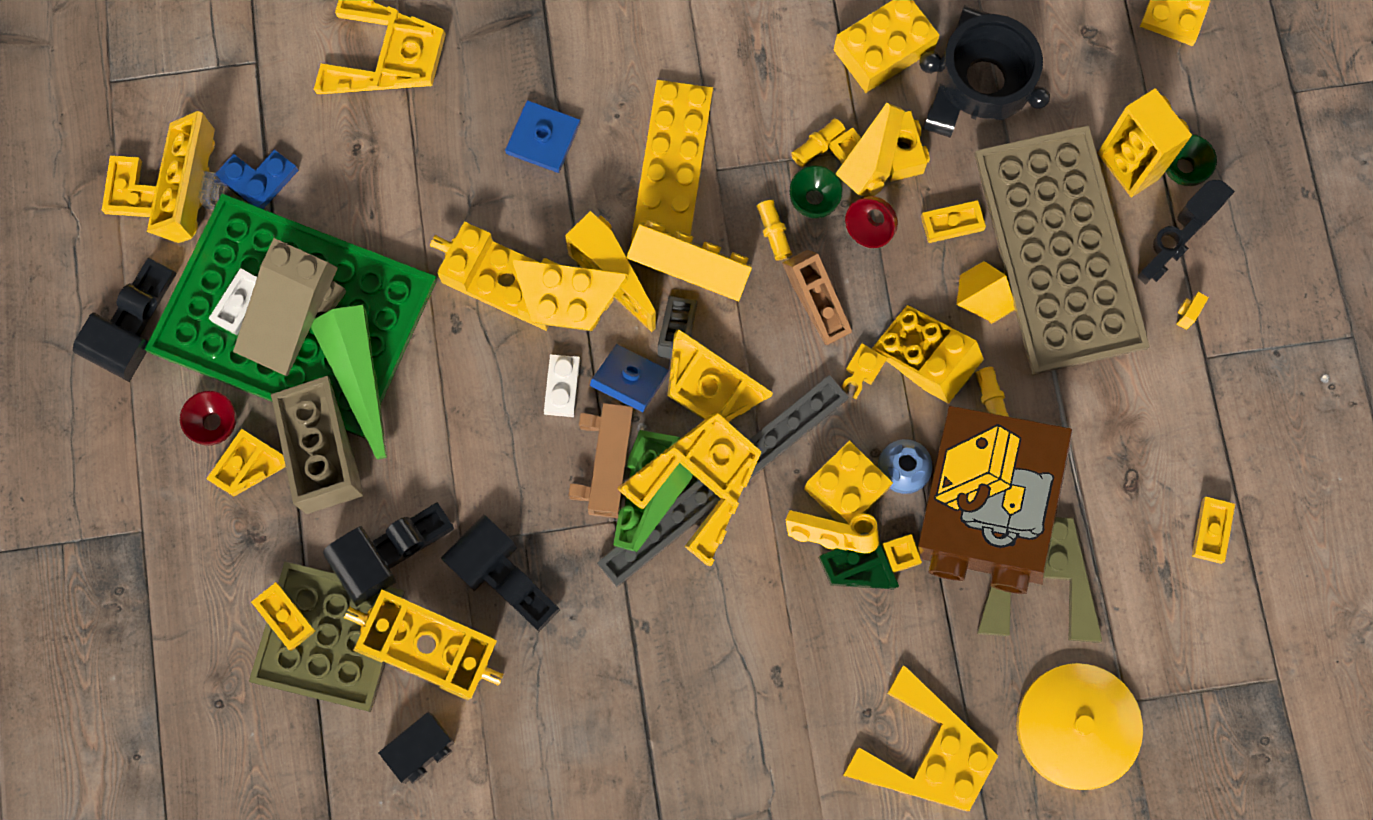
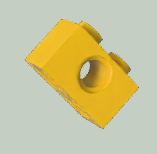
[889,111,930,182]

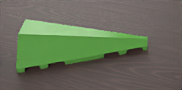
[311,304,387,460]

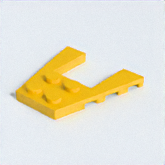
[314,0,446,95]
[617,413,761,566]
[843,666,998,812]

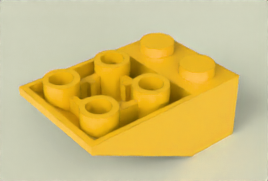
[872,305,984,404]

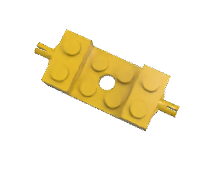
[430,221,560,331]
[344,589,504,700]

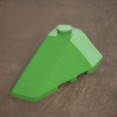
[613,430,693,552]

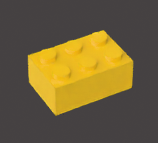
[833,0,940,93]

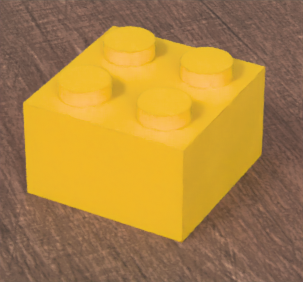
[804,440,893,524]

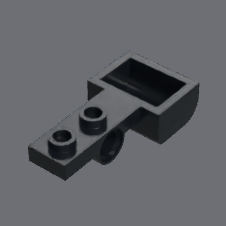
[1138,180,1235,285]
[73,258,177,382]
[323,502,454,607]
[441,514,560,632]

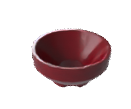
[845,196,898,248]
[180,391,237,446]

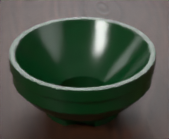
[1165,134,1217,186]
[789,166,843,218]

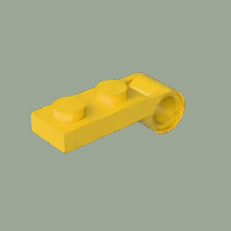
[785,510,879,553]

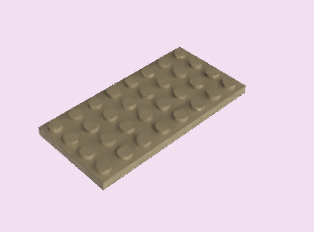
[974,125,1150,375]

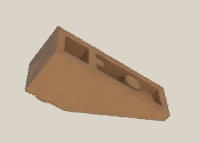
[782,250,852,345]

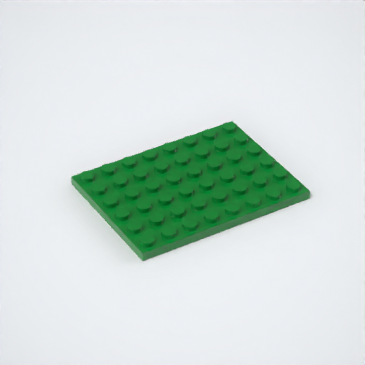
[145,194,437,439]

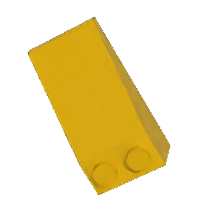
[565,211,656,332]

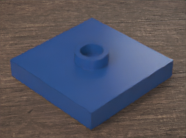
[505,100,581,173]
[590,344,669,412]

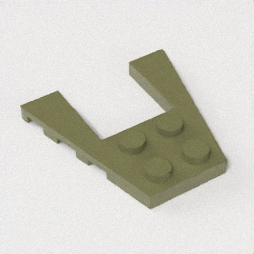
[977,517,1102,643]

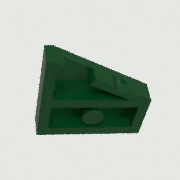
[818,543,899,590]

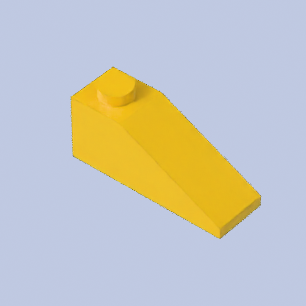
[836,103,905,196]

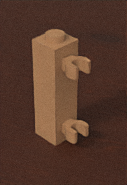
[568,400,634,518]

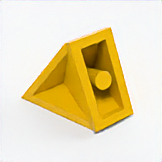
[956,261,1015,324]

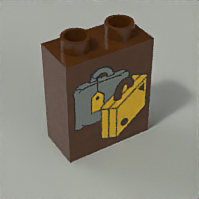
[918,406,1072,594]

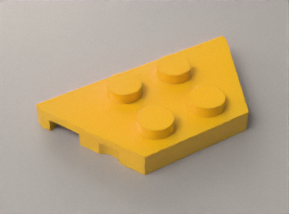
[513,259,628,331]
[667,330,773,422]

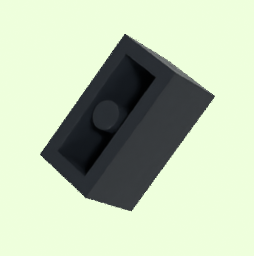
[378,712,455,784]

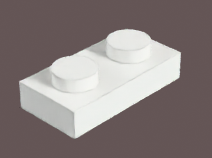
[209,268,257,335]
[544,354,580,417]

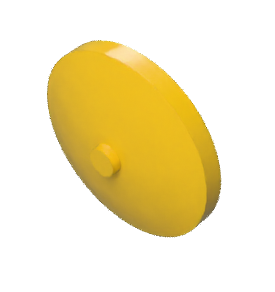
[1016,663,1143,790]

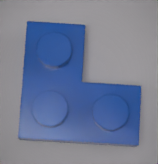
[214,149,299,209]

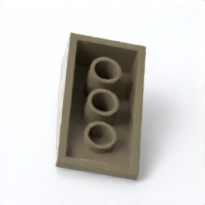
[233,238,338,376]
[271,376,364,514]

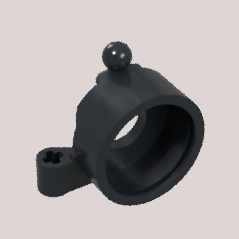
[919,5,1050,138]

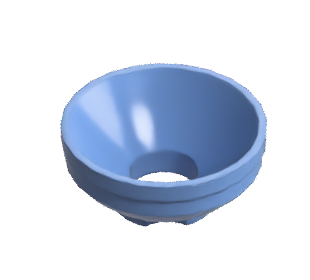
[878,439,933,494]

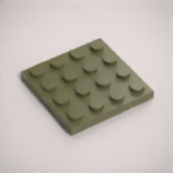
[249,562,405,712]

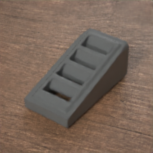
[658,296,698,359]

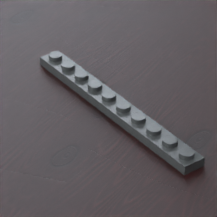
[597,375,849,588]

